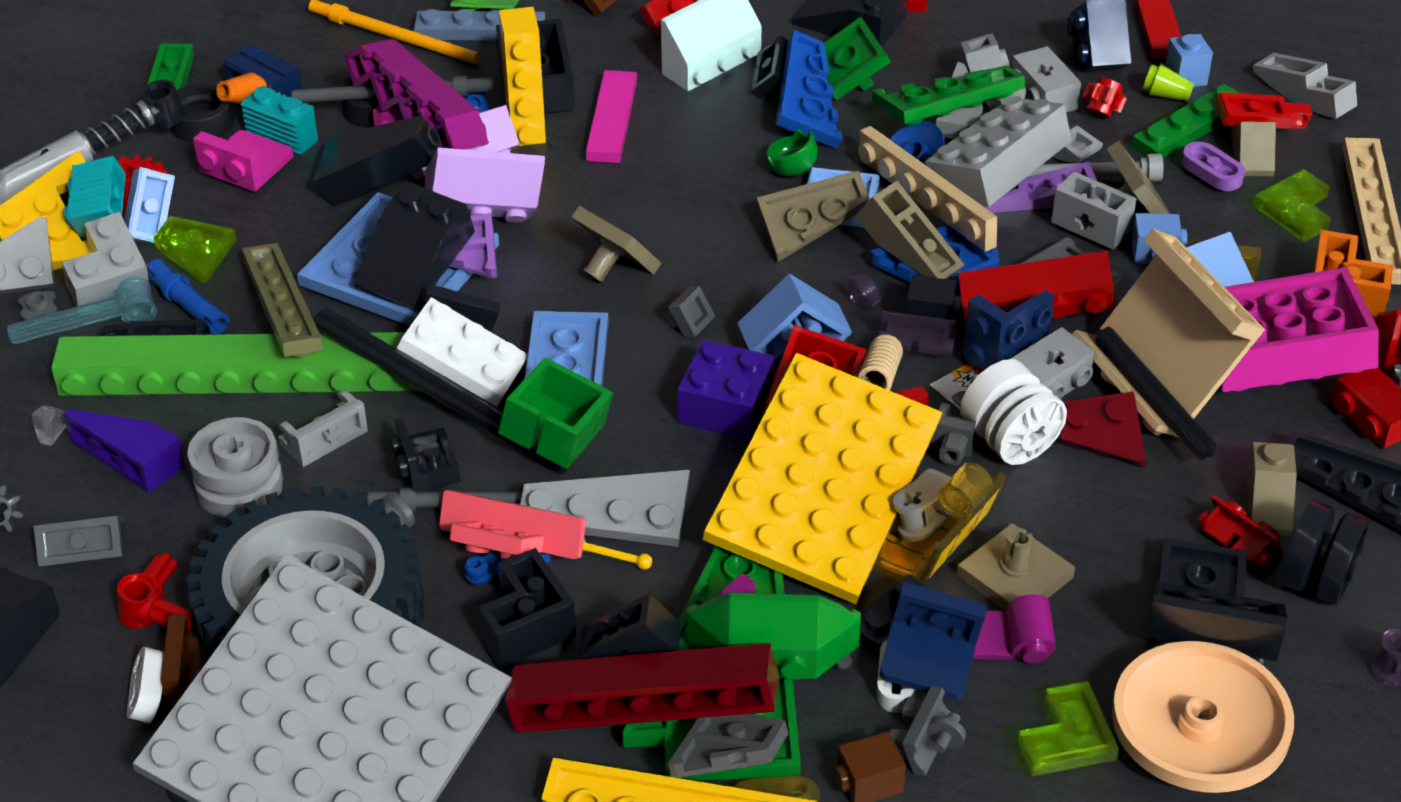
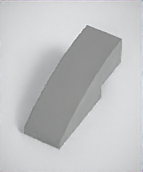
[1253,53,1358,119]

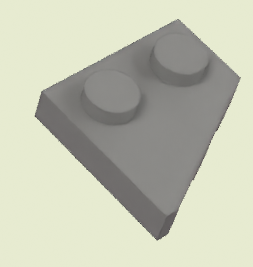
[0,216,55,294]

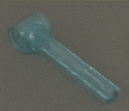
[7,276,157,344]

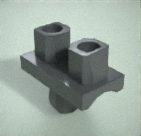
[928,403,975,466]
[889,686,966,776]

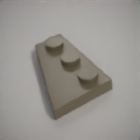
[757,170,870,262]

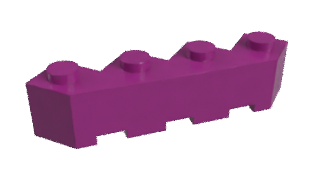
[344,38,489,150]

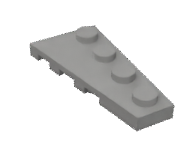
[520,470,690,547]

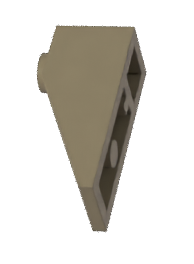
[855,181,965,279]

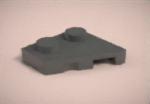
[668,714,788,778]

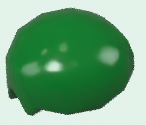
[766,129,818,177]

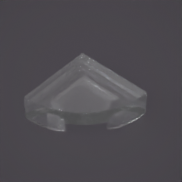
[31,405,66,446]

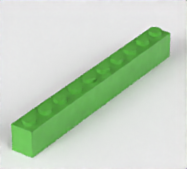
[51,332,442,396]

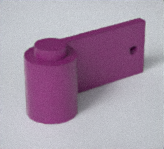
[973,594,1056,664]

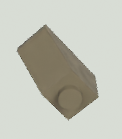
[1246,442,1297,536]

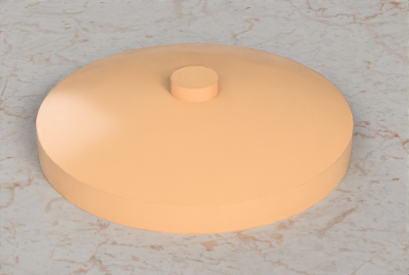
[1112,641,1294,793]

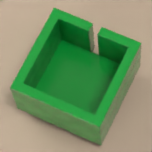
[498,357,613,469]

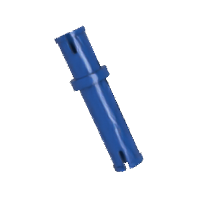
[147,259,230,335]

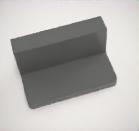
[33,515,124,567]

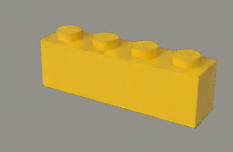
[499,7,546,146]

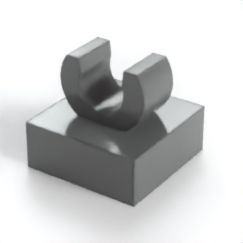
[664,286,715,338]

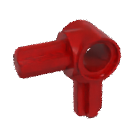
[117,552,195,633]

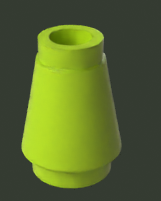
[1142,64,1195,102]

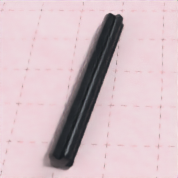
[1095,326,1217,460]

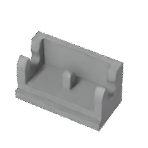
[278,389,368,467]

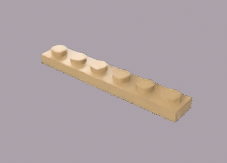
[858,126,997,252]
[1342,137,1401,285]

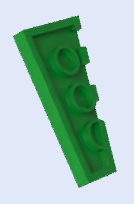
[871,66,1025,125]

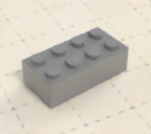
[925,96,1072,207]

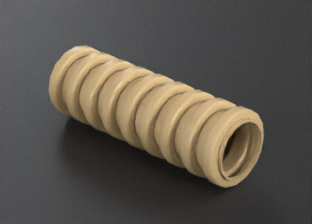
[858,334,903,391]

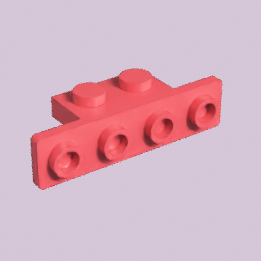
[439,490,586,560]

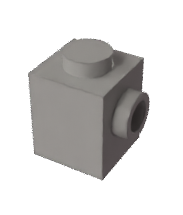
[961,33,1010,72]

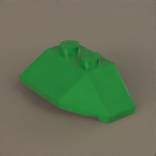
[687,593,861,680]

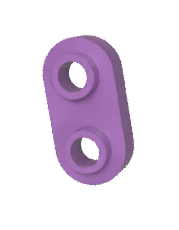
[1182,142,1245,192]

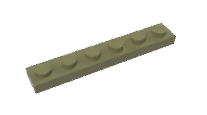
[242,243,323,358]

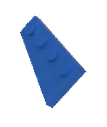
[775,30,843,149]

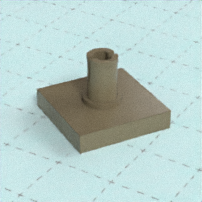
[1107,140,1171,214]
[571,205,661,283]
[957,523,1075,611]

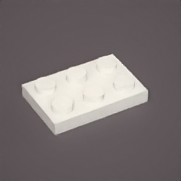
[397,297,528,407]

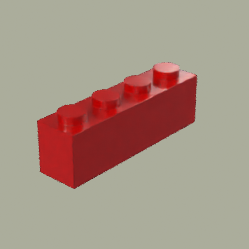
[958,251,1116,324]

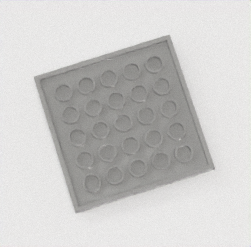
[133,554,512,802]

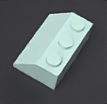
[661,0,762,91]

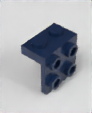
[962,290,1054,372]
[879,582,988,701]

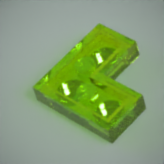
[1253,169,1331,242]
[1018,681,1119,776]

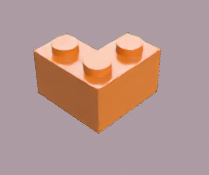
[1312,230,1393,322]

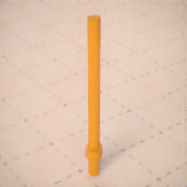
[308,0,480,65]

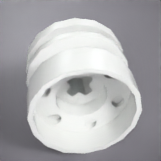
[960,359,1067,465]

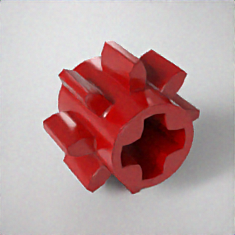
[1082,77,1127,119]

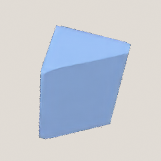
[124,167,175,245]

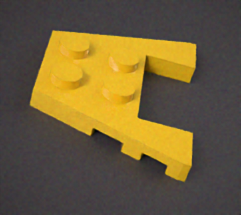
[0,151,90,270]

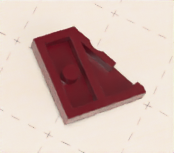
[1060,391,1146,467]

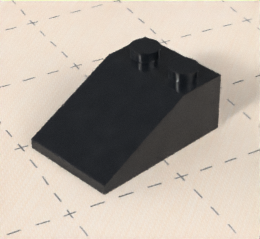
[792,0,907,47]
[353,181,475,311]

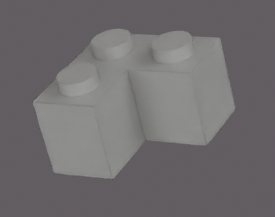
[62,212,150,315]

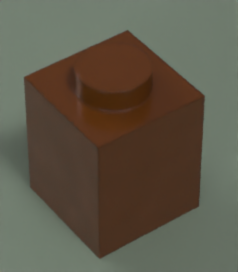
[833,732,906,802]

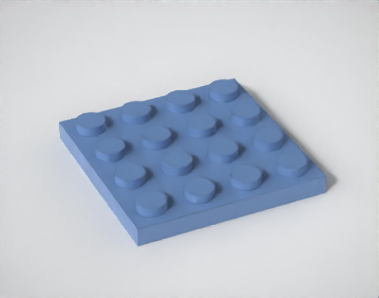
[297,192,499,326]

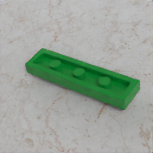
[1131,84,1239,159]

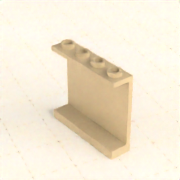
[1072,228,1265,437]

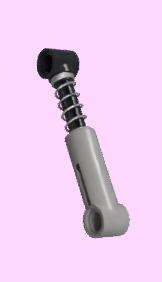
[0,80,185,205]

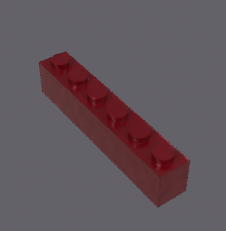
[505,643,779,733]

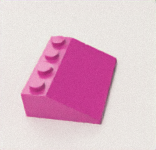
[1220,267,1379,392]

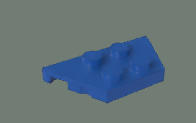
[870,211,1000,287]

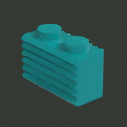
[241,86,318,155]
[64,156,126,238]

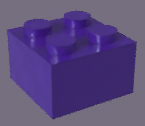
[678,340,776,440]

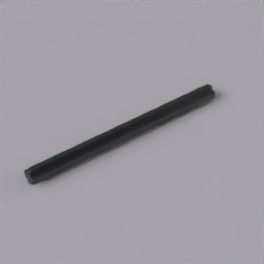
[314,308,572,474]

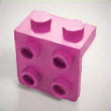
[193,130,294,192]

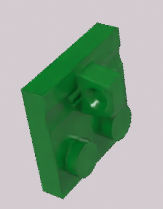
[824,17,891,101]

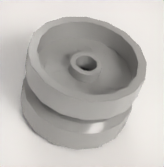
[187,417,283,518]

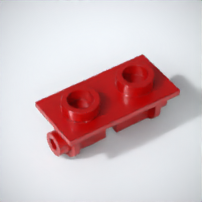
[1198,494,1283,569]

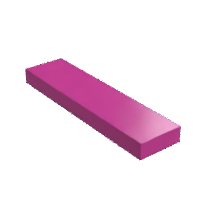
[586,70,637,163]

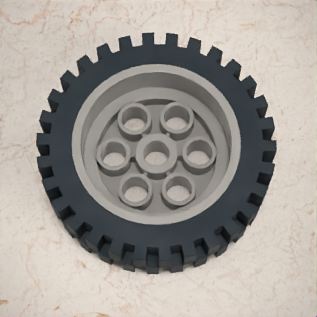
[187,487,425,660]

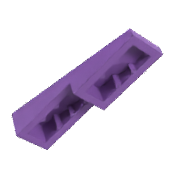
[985,161,1097,213]

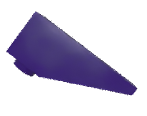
[63,409,185,493]

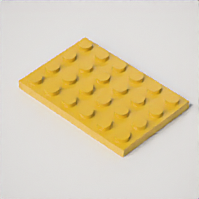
[703,353,943,604]

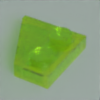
[154,216,237,283]

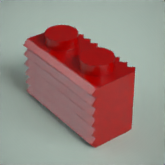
[1332,368,1401,449]

